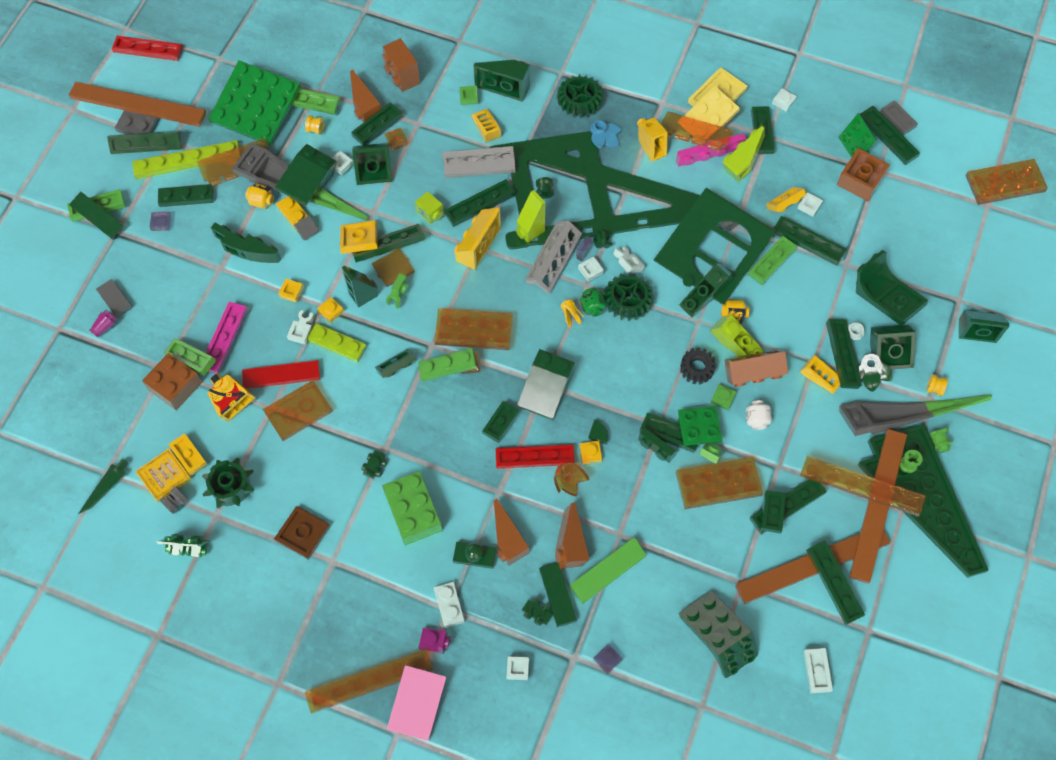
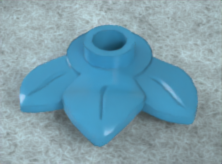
[590,120,621,148]

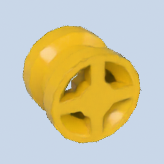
[305,115,324,135]
[926,374,948,396]

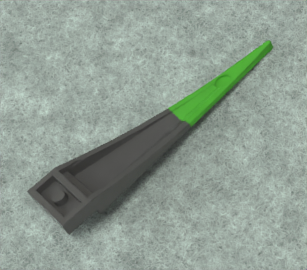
[232,143,369,221]
[839,395,992,436]

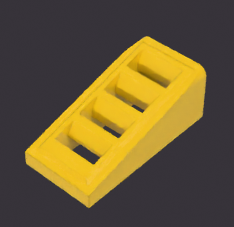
[471,109,501,143]
[799,355,840,394]

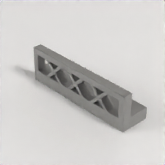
[442,146,516,178]
[524,220,582,293]

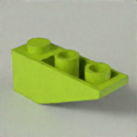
[722,126,765,183]
[709,314,765,357]

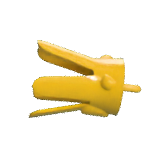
[560,299,584,327]

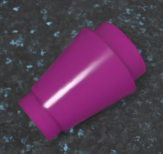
[89,309,117,337]

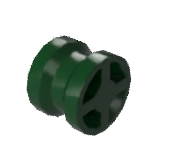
[536,177,554,199]

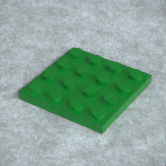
[208,60,301,146]

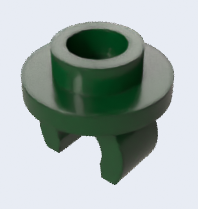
[593,230,612,249]

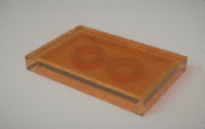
[263,380,333,441]

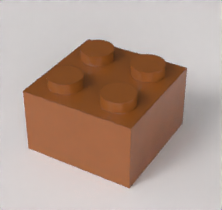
[382,38,420,92]
[837,148,890,202]
[142,353,202,411]

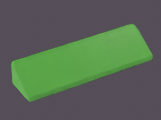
[570,537,646,604]

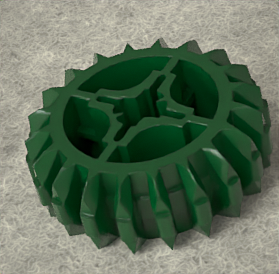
[557,74,604,118]
[604,272,654,321]

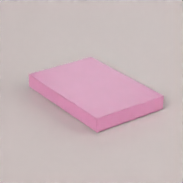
[387,665,446,741]

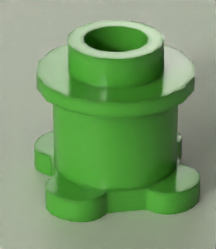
[930,428,953,453]

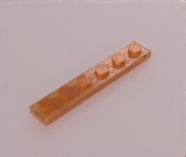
[800,456,926,517]
[305,649,433,713]

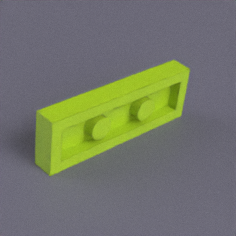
[307,323,367,363]

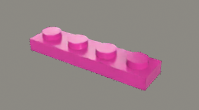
[676,133,746,167]
[206,302,248,374]

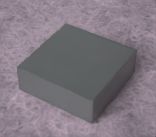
[293,215,319,240]

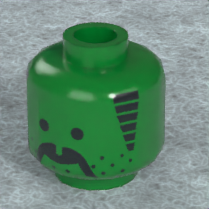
[580,288,607,317]

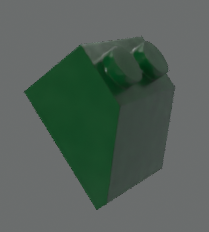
[352,143,392,185]
[959,310,1009,343]
[870,325,916,369]

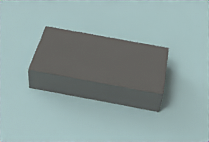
[880,100,918,136]
[96,279,132,318]

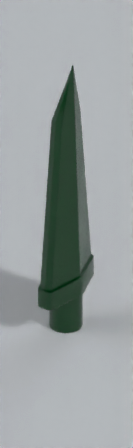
[78,458,128,514]

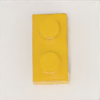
[766,187,806,213]
[276,196,308,232]
[168,433,207,476]

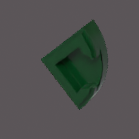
[588,419,608,445]

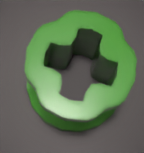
[899,450,923,473]

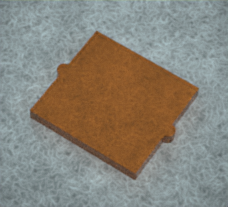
[372,249,415,287]

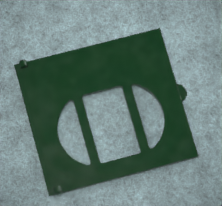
[653,188,777,304]

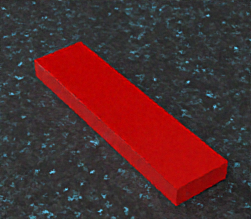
[112,35,183,61]
[242,360,320,389]
[495,444,575,469]

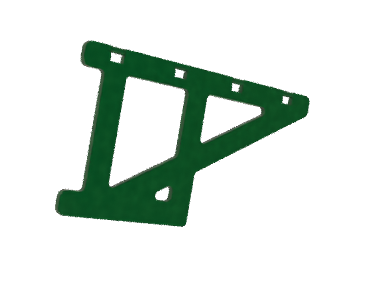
[489,131,700,250]

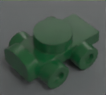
[361,450,388,479]
[522,598,553,626]

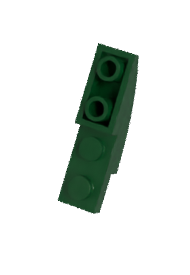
[210,222,281,263]

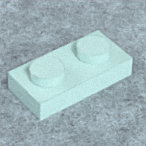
[434,582,465,628]
[803,648,833,694]

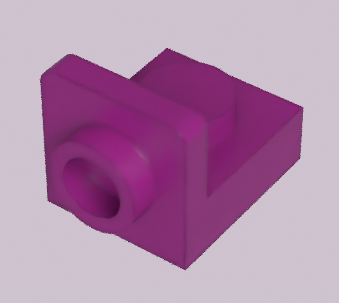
[418,628,450,654]

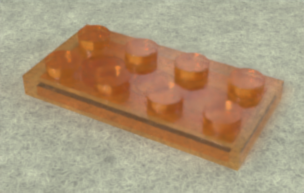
[965,159,1048,205]
[434,308,513,350]
[676,457,763,510]

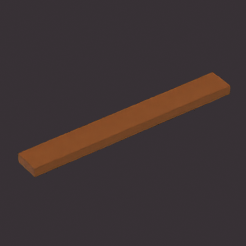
[69,81,206,127]
[849,429,907,584]
[735,530,891,605]

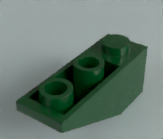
[679,264,735,318]

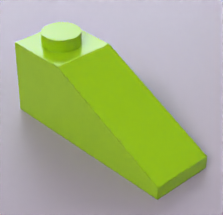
[516,190,545,243]

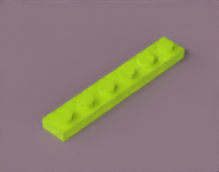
[132,140,241,180]

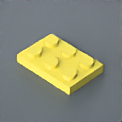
[688,67,748,107]
[677,86,740,145]

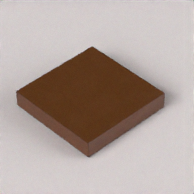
[274,506,331,560]

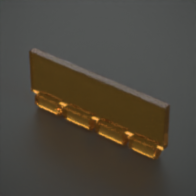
[661,111,734,151]
[197,138,270,186]

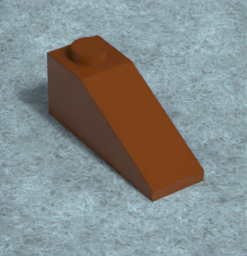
[350,70,381,123]
[494,499,529,566]
[555,502,590,569]

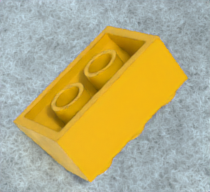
[454,208,501,270]

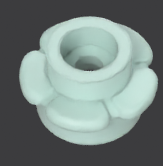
[848,322,865,341]

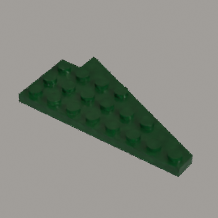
[858,424,989,578]

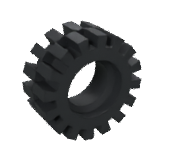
[680,347,716,385]

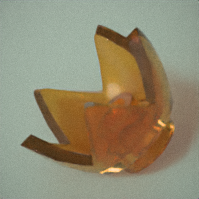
[554,462,590,497]

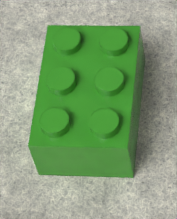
[382,471,442,546]

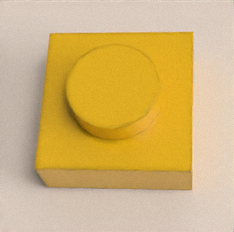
[278,279,304,303]
[317,297,344,324]
[579,441,602,464]

